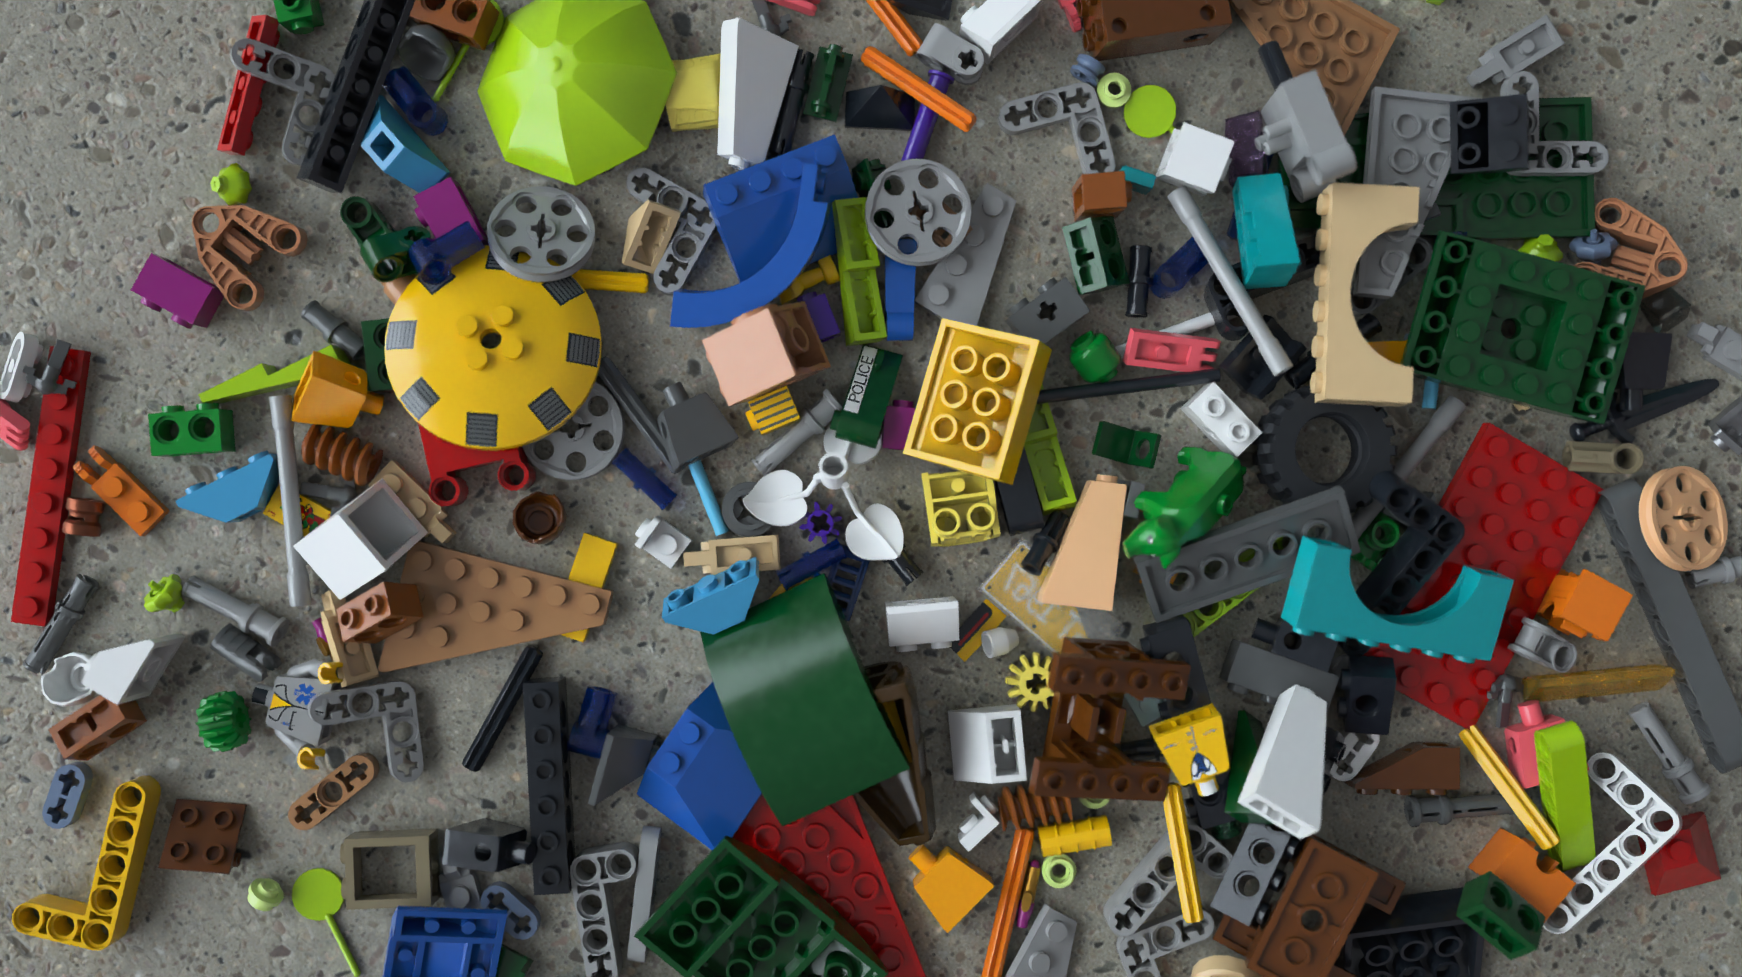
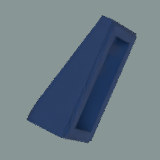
[828,544,870,621]

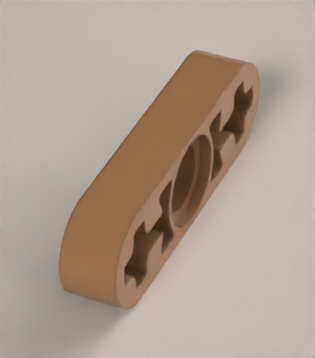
[288,752,379,830]

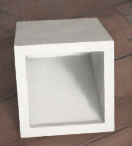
[293,478,428,600]

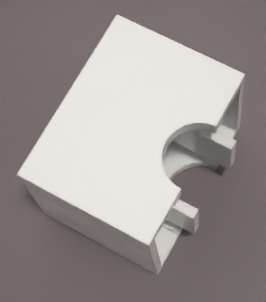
[1155,122,1235,196]

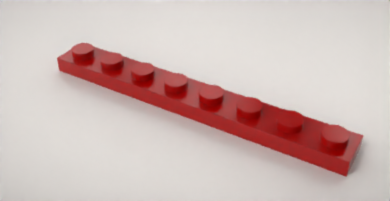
[11,346,91,627]

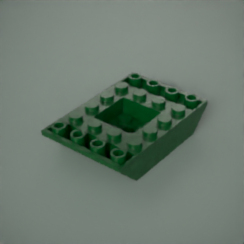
[1400,230,1646,424]

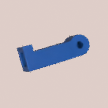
[885,239,917,341]

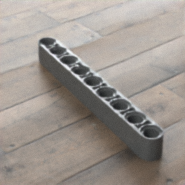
[1597,478,1742,774]

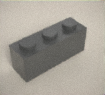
[1219,638,1340,715]

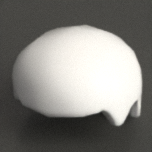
[41,652,97,706]

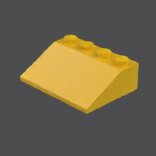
[903,318,1052,485]

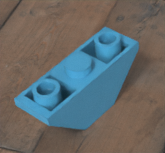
[360,95,451,193]
[175,451,279,523]
[662,557,759,635]

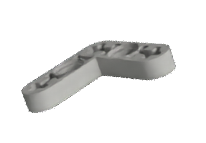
[230,38,335,166]
[1500,71,1609,176]
[998,82,1116,174]
[626,167,717,295]
[307,681,424,782]
[1116,907,1215,977]

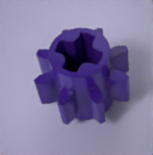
[799,502,842,544]

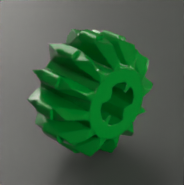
[196,691,252,752]

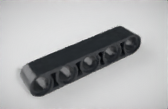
[995,447,1045,536]

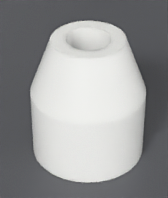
[981,627,1019,658]

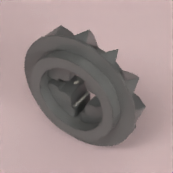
[722,482,772,537]

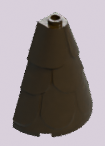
[854,661,936,846]

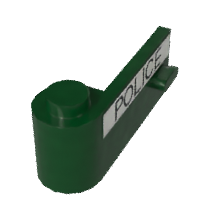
[830,344,903,449]

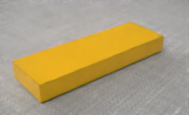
[561,532,619,642]

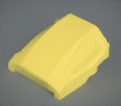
[665,54,721,132]
[921,470,1001,547]

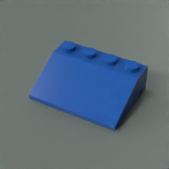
[703,134,858,283]

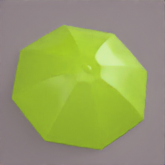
[477,0,677,186]

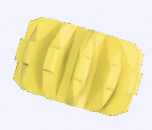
[1005,652,1054,712]

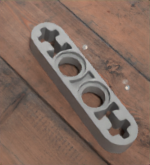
[627,825,662,963]

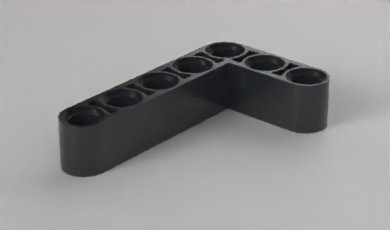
[1338,471,1465,656]

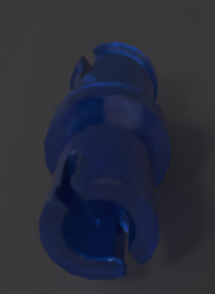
[612,447,678,511]
[775,538,847,591]

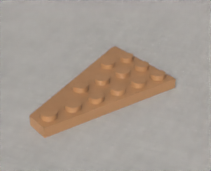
[1229,0,1400,136]
[378,540,614,673]

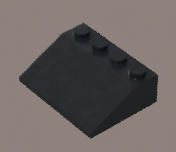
[1335,887,1484,977]

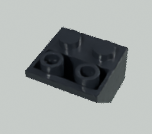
[1450,94,1529,174]

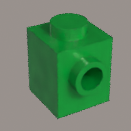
[273,0,325,35]

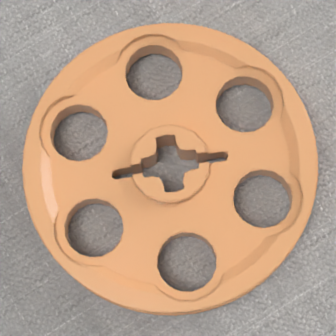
[1639,466,1728,571]

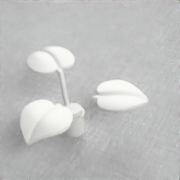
[743,424,904,560]

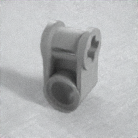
[916,23,984,85]
[1507,617,1578,673]

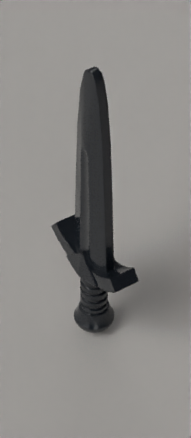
[1569,379,1719,444]

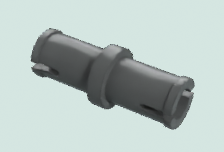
[301,300,365,361]

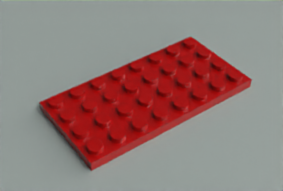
[1362,423,1604,730]

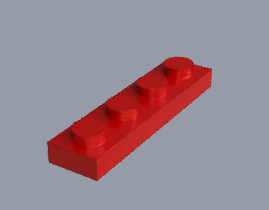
[217,15,280,156]

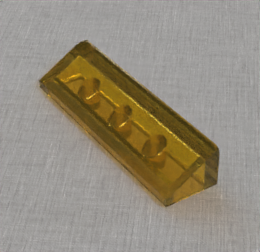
[1521,664,1675,702]

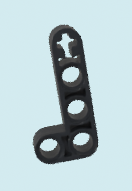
[1204,234,1320,341]

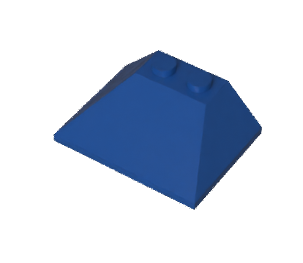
[637,682,762,850]
[382,906,507,977]

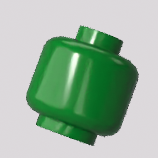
[1069,331,1121,383]

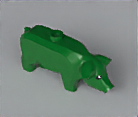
[1123,446,1247,570]

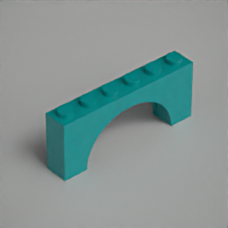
[1281,536,1514,664]

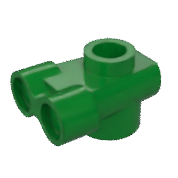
[1350,512,1400,571]

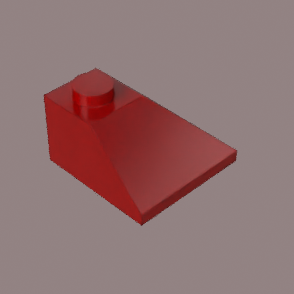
[1637,811,1721,896]

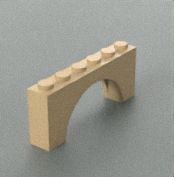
[1310,183,1419,407]

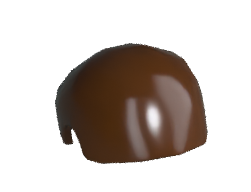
[512,491,567,545]

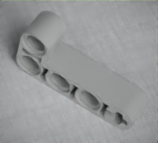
[1103,818,1233,937]
[570,842,639,977]

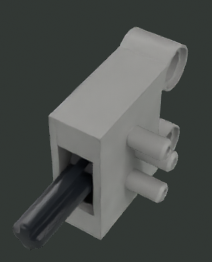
[1254,41,1356,203]

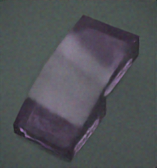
[1225,110,1267,189]

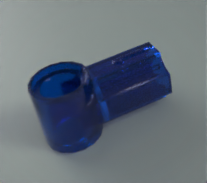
[383,66,448,136]
[409,221,485,285]
[1150,236,1208,299]
[567,685,617,759]

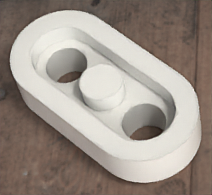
[0,332,43,403]

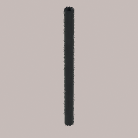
[1036,368,1221,404]

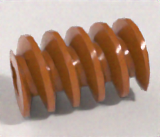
[301,424,383,487]
[998,784,1072,832]

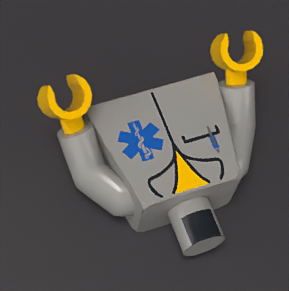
[252,659,343,770]

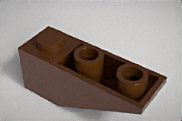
[1344,742,1460,795]

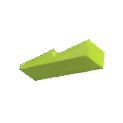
[832,197,887,346]
[199,344,351,404]
[1024,384,1077,516]

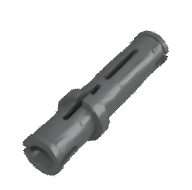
[23,574,99,674]

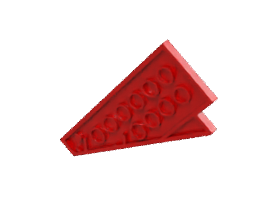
[733,794,927,977]

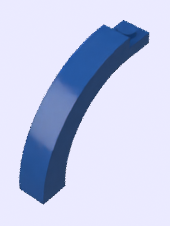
[670,163,832,328]

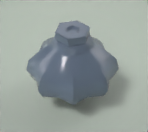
[1569,229,1618,265]

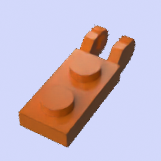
[73,445,170,536]

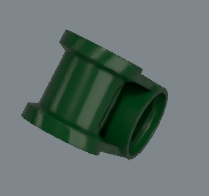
[340,196,396,247]
[360,226,434,282]

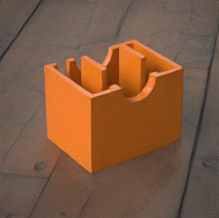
[1537,568,1633,642]
[1468,828,1576,923]

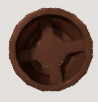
[62,497,106,537]

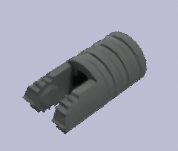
[210,623,282,682]

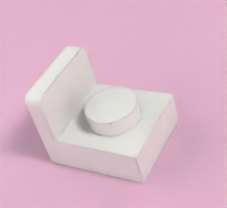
[635,516,692,569]
[958,792,999,852]

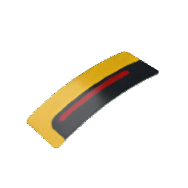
[950,598,1006,662]

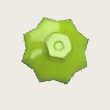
[210,163,252,205]
[1518,234,1563,262]
[144,574,185,613]

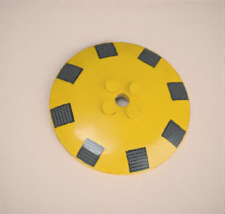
[384,245,602,450]

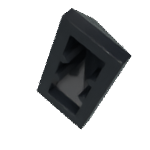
[845,85,915,131]

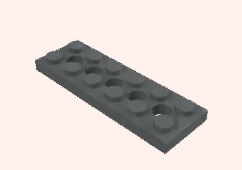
[1134,485,1361,623]

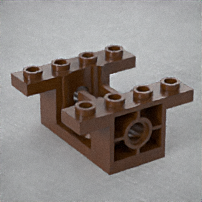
[1029,637,1191,801]
[1212,824,1406,977]

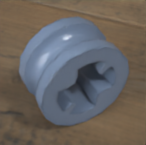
[1070,54,1106,86]

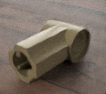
[1561,441,1644,474]

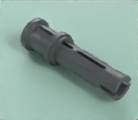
[1404,793,1515,827]

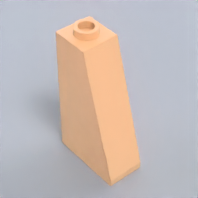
[1038,474,1127,611]

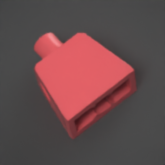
[1504,700,1589,789]

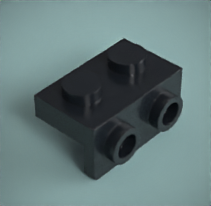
[1219,315,1307,400]

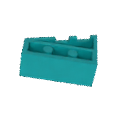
[1232,173,1300,289]

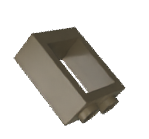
[340,828,441,910]

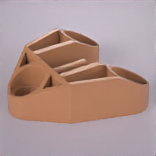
[1574,198,1688,299]
[192,205,308,311]

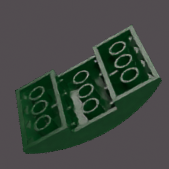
[700,573,911,827]
[634,836,888,977]

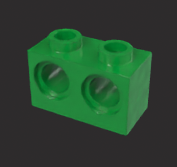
[148,403,236,457]

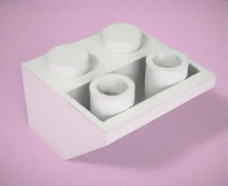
[948,704,1027,784]

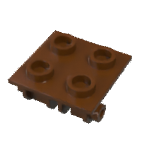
[158,799,247,874]

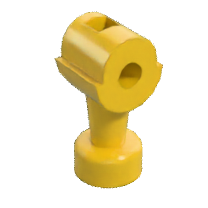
[779,255,840,305]

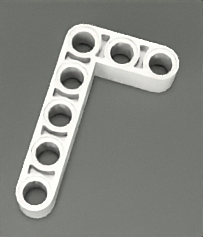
[1543,752,1683,934]

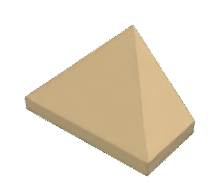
[622,199,681,274]

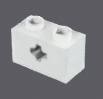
[1180,382,1263,457]

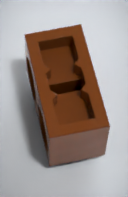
[409,0,500,51]
[1072,171,1132,222]
[336,581,424,644]
[48,695,147,761]

